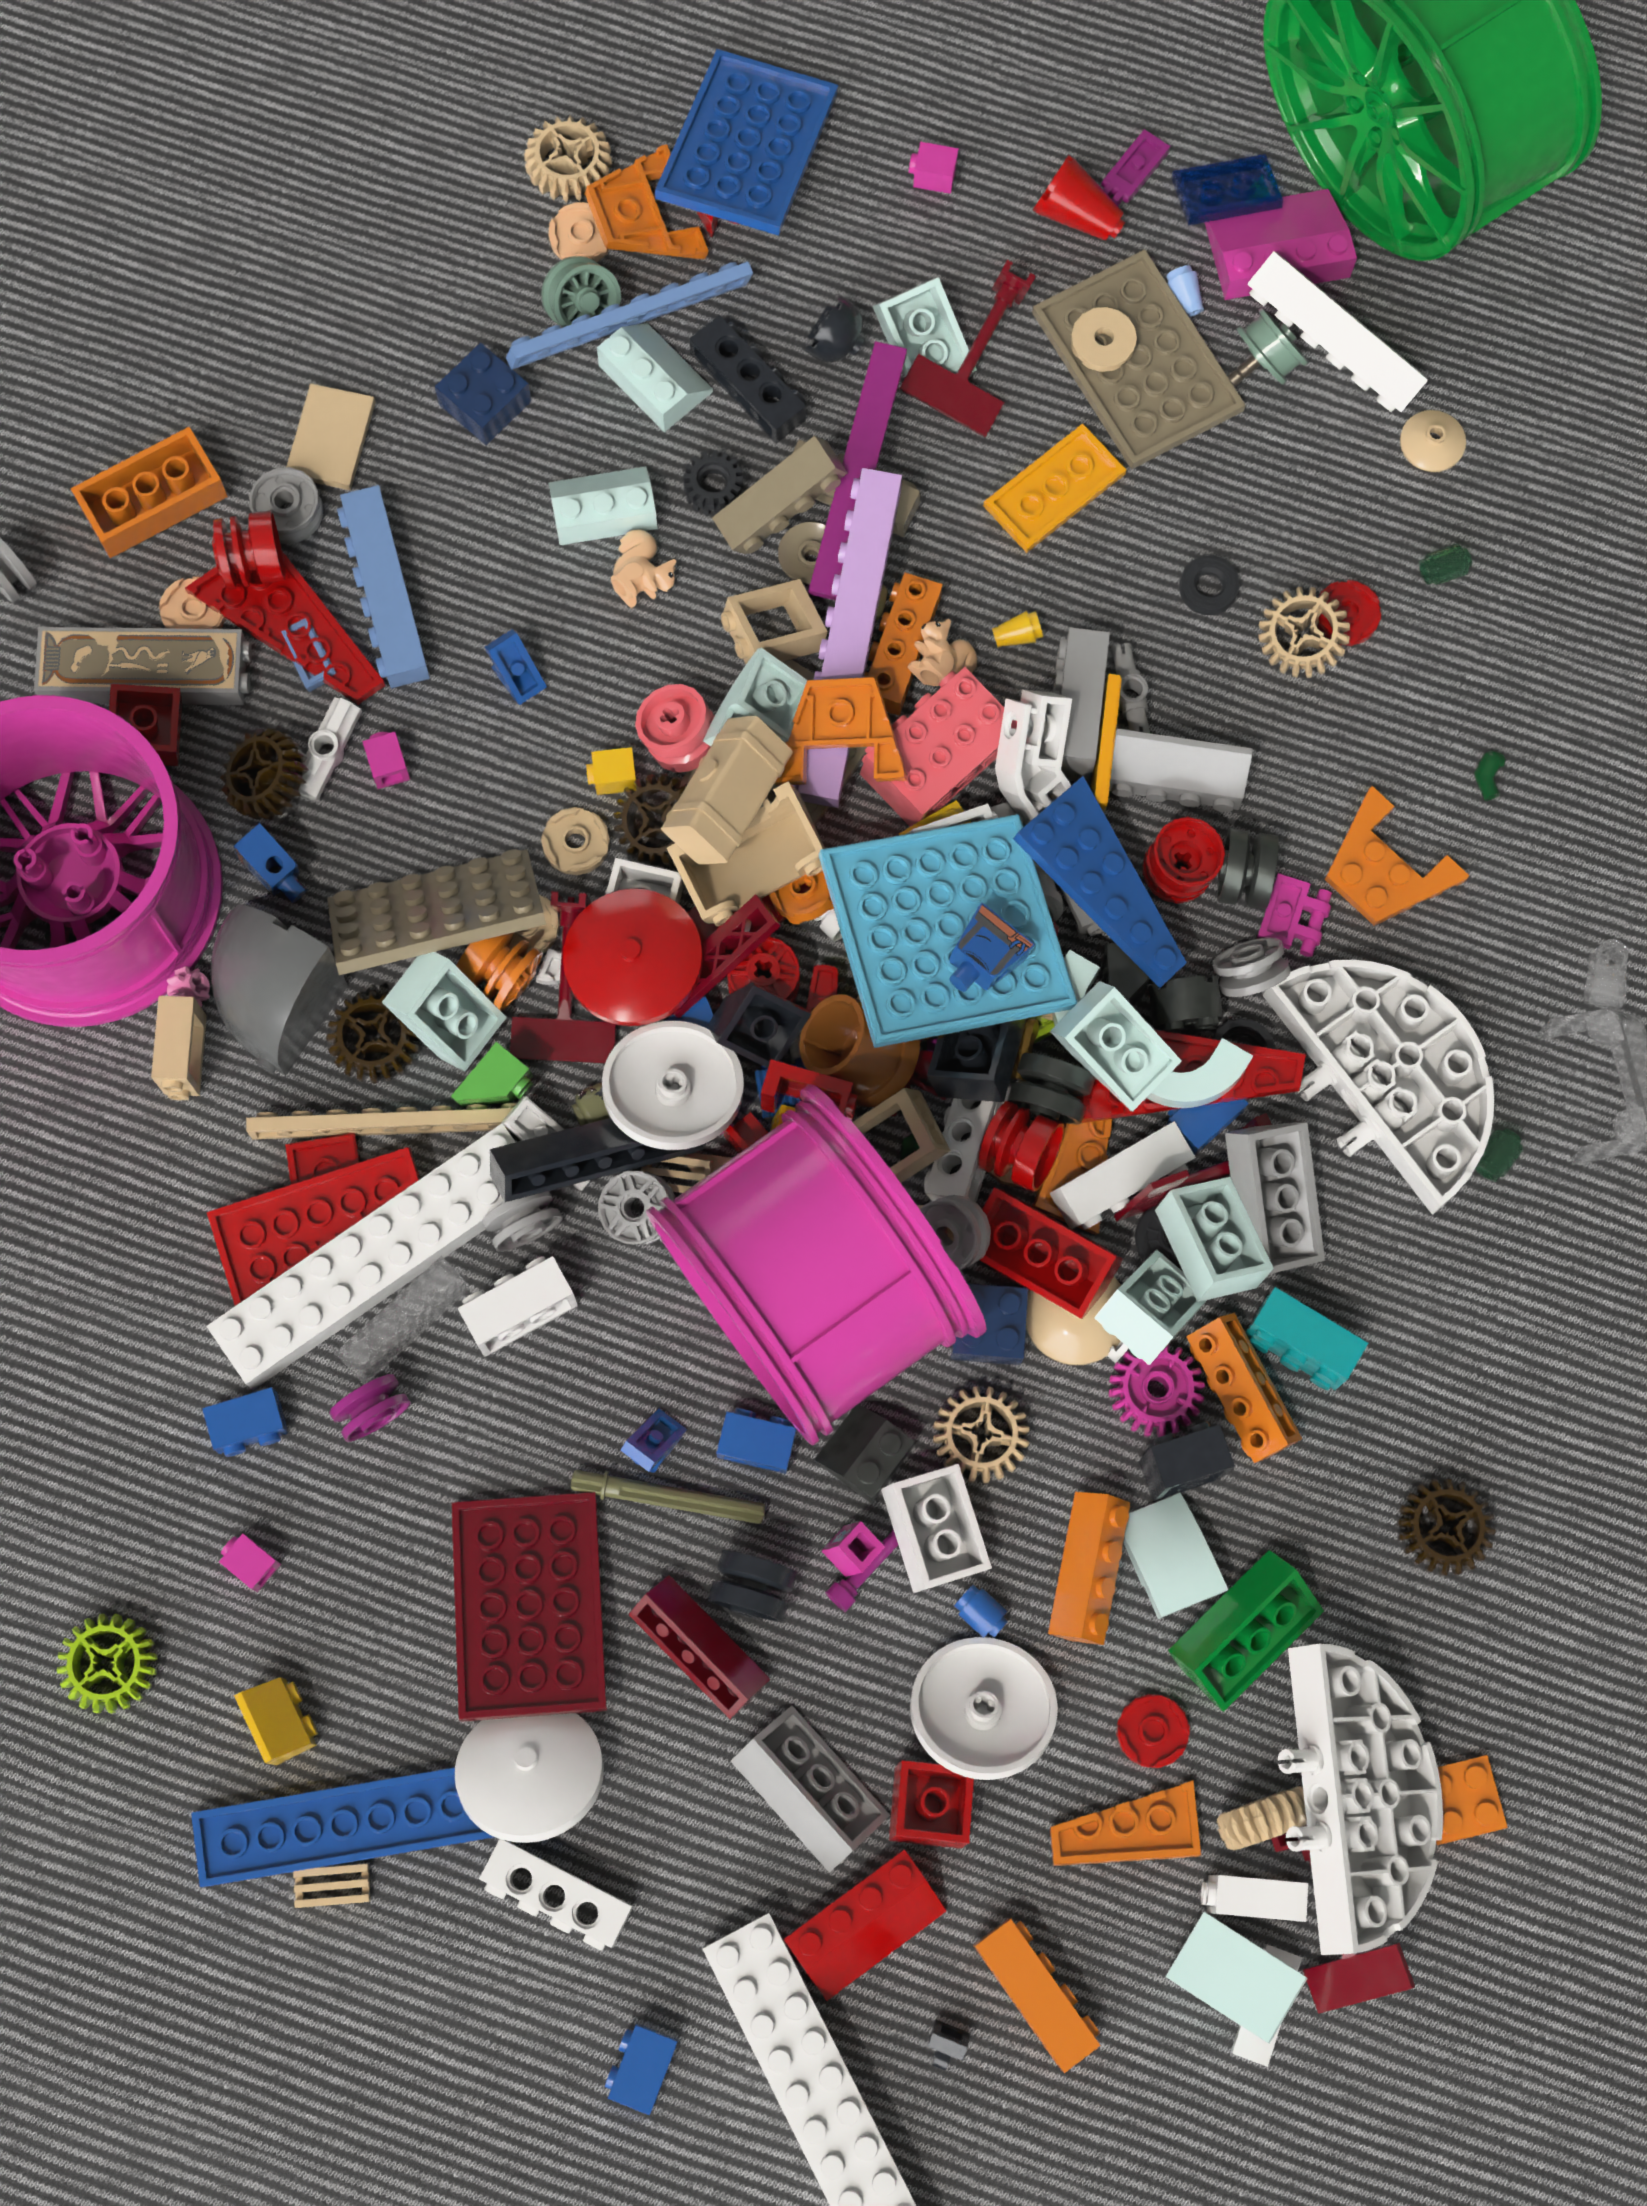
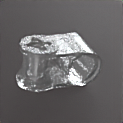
[1584,939,1628,1009]

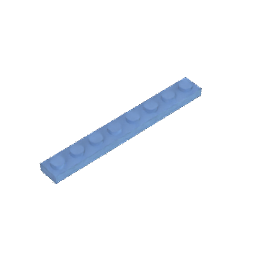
[506,262,753,370]

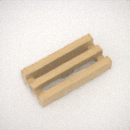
[641,1157,714,1193]
[293,1864,371,1908]

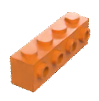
[864,572,943,716]
[1186,1313,1302,1463]
[1048,1491,1130,1645]
[973,1918,1101,2073]

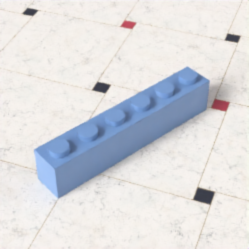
[337,485,430,688]

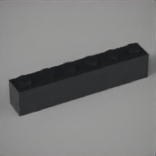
[490,1118,703,1202]

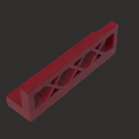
[673,894,781,1018]

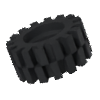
[683,450,743,516]

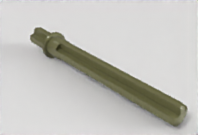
[571,1470,765,1524]

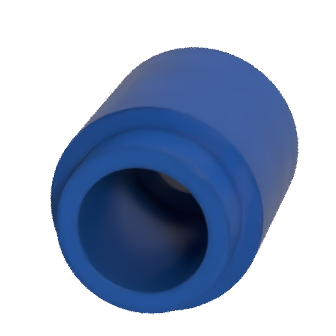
[954,1585,1008,1638]

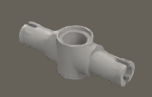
[1110,643,1150,733]

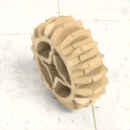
[524,115,612,203]
[1259,587,1350,678]
[933,1386,1029,1483]
[1217,1786,1307,1850]

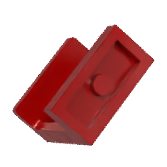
[761,1059,858,1121]

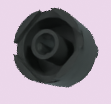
[1148,976,1223,1034]

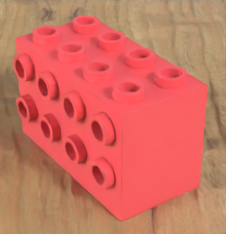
[860,667,1017,827]

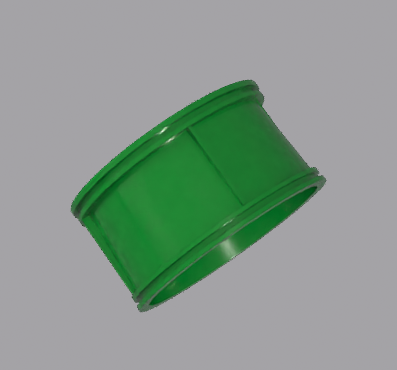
[1263,0,1602,261]

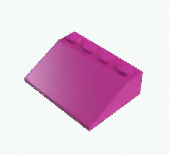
[1203,189,1357,300]

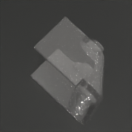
[1538,1009,1647,1165]

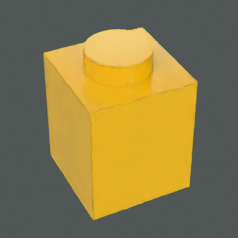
[586,747,637,795]

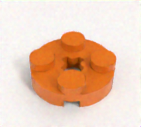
[769,871,834,924]

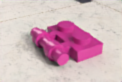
[1256,873,1332,957]

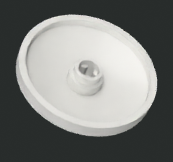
[602,1021,744,1150]
[910,1637,1058,1780]
[455,1713,604,1843]

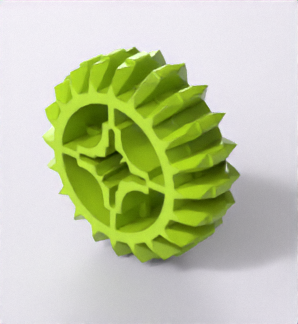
[57,1614,158,1714]

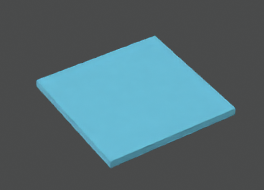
[818,814,1078,1048]

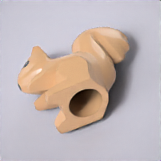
[611,529,676,608]
[907,619,977,686]

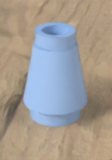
[1166,265,1204,317]

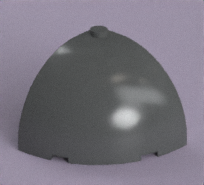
[211,904,348,1076]

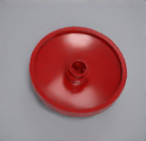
[563,889,703,1026]

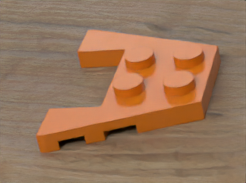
[585,144,709,259]
[774,677,907,786]
[1324,786,1470,926]

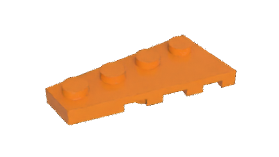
[1032,1096,1112,1235]
[1050,1780,1201,1866]

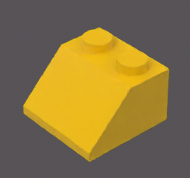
[234,1677,318,1766]

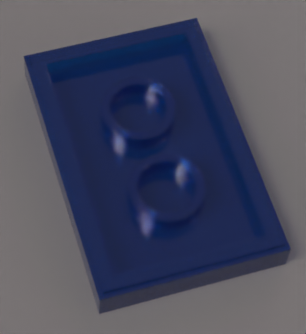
[1172,154,1283,226]

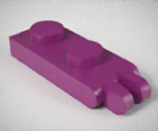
[1101,129,1170,206]

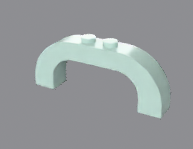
[1052,950,1253,1108]

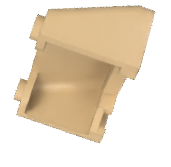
[667,781,825,926]

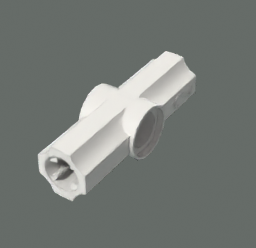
[298,697,362,801]

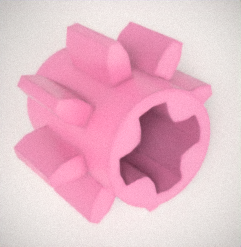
[167,966,210,1007]

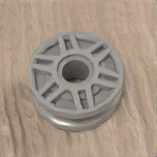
[249,467,323,544]
[0,538,37,603]
[1213,937,1291,997]
[598,1171,675,1244]
[482,1191,563,1252]
[920,1195,991,1271]

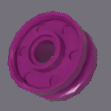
[329,1374,411,1442]

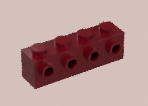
[628,1575,771,1719]

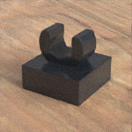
[927,2019,970,2071]

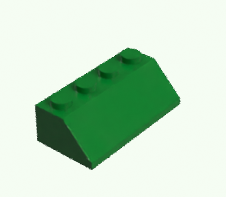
[1168,1550,1324,1712]

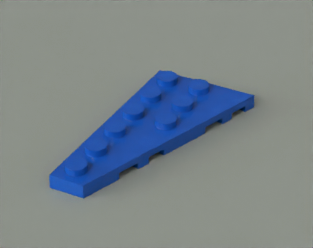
[1013,776,1187,988]

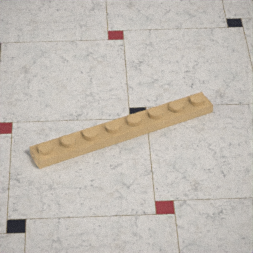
[246,1103,517,1140]

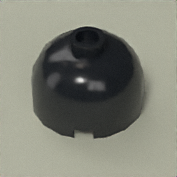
[803,293,864,363]

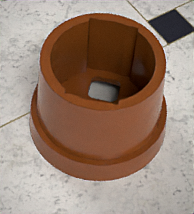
[799,994,920,1107]

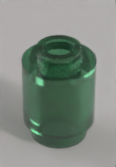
[1419,543,1472,585]
[1475,1129,1524,1182]

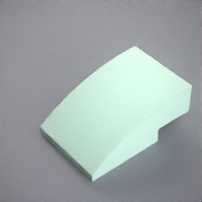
[703,647,807,746]
[1123,1493,1228,1619]
[1166,1912,1308,2044]

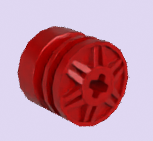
[212,510,285,590]
[1142,817,1225,904]
[727,937,800,1004]
[978,1101,1064,1191]

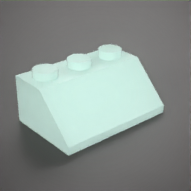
[597,323,713,432]
[549,466,658,545]

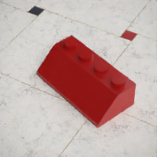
[980,1187,1123,1319]
[784,1849,947,2001]

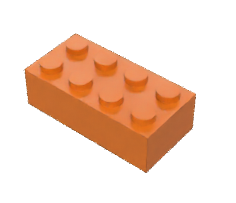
[70,426,228,558]

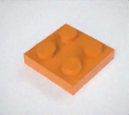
[1436,1755,1508,1845]

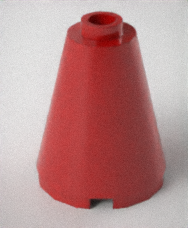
[1032,154,1125,241]

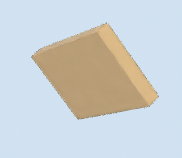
[287,384,376,491]

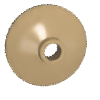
[1400,410,1466,472]

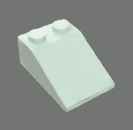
[872,277,977,375]
[1050,981,1182,1111]

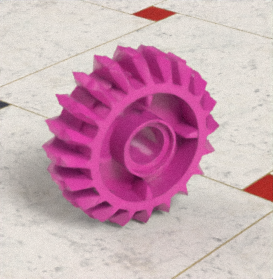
[1108,1344,1205,1437]

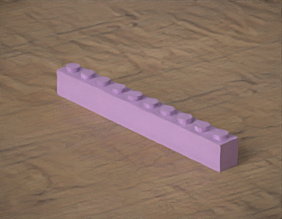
[793,468,902,808]

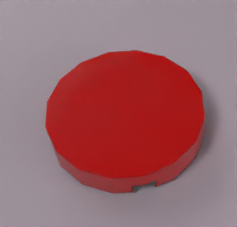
[1317,580,1381,646]
[1116,1694,1190,1768]

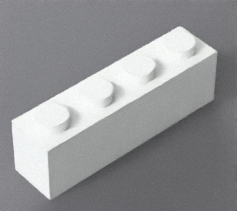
[1050,1121,1196,1230]

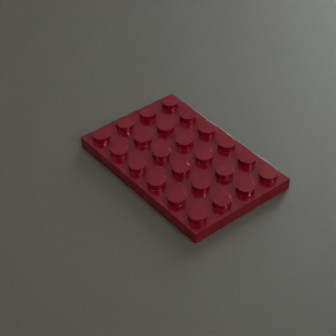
[451,1492,607,1722]

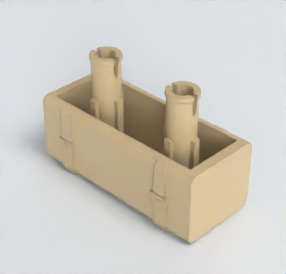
[661,716,793,864]

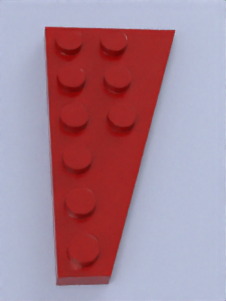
[185,551,385,705]
[1081,1030,1306,1123]
[207,1147,420,1306]

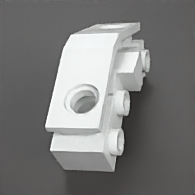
[995,690,1072,826]

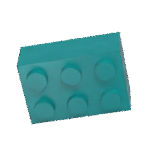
[1245,1287,1369,1390]

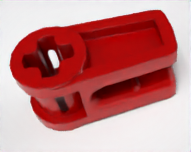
[806,965,838,1013]

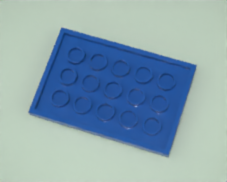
[655,49,838,236]

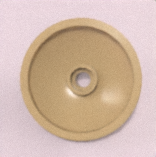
[1026,1277,1121,1366]

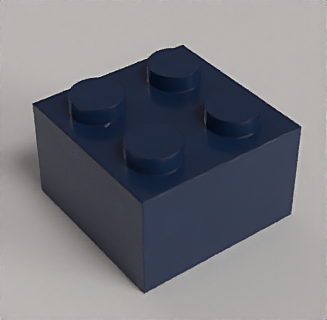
[435,342,531,445]
[950,1284,1028,1365]

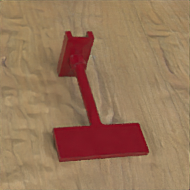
[899,259,1036,438]
[510,891,616,1064]
[1114,1113,1272,1222]
[1271,1825,1415,2014]

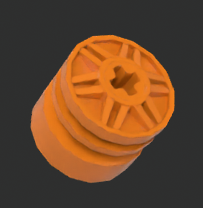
[456,932,543,1011]

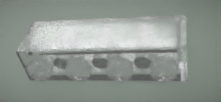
[335,1256,469,1385]

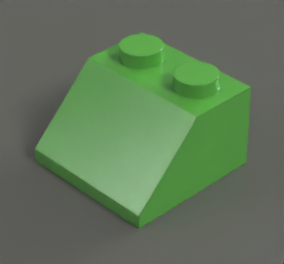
[451,1042,534,1107]

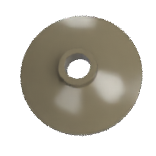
[778,522,826,585]

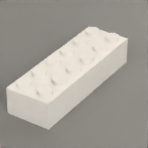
[1248,251,1428,412]

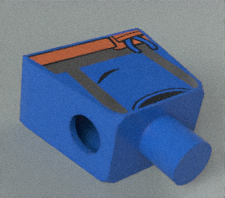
[234,823,308,903]
[949,902,1035,992]

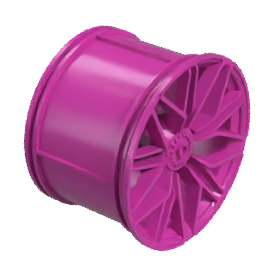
[0,695,223,1027]
[646,1084,987,1445]

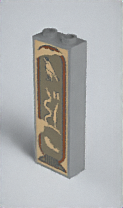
[34,627,252,705]

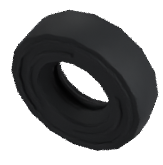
[1179,556,1239,615]

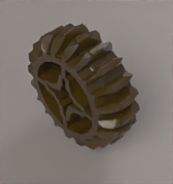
[220,728,309,820]
[613,773,688,866]
[326,990,420,1084]
[1396,1478,1495,1576]

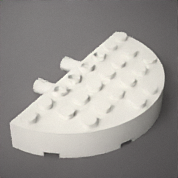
[1263,960,1494,1215]
[1278,1644,1443,1955]

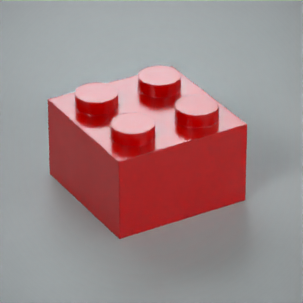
[109,684,182,766]
[889,1760,974,1849]

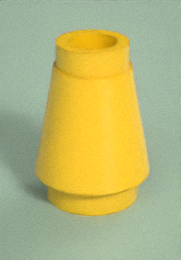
[992,611,1043,647]

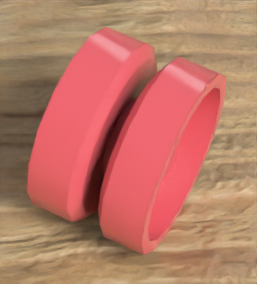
[635,684,715,772]

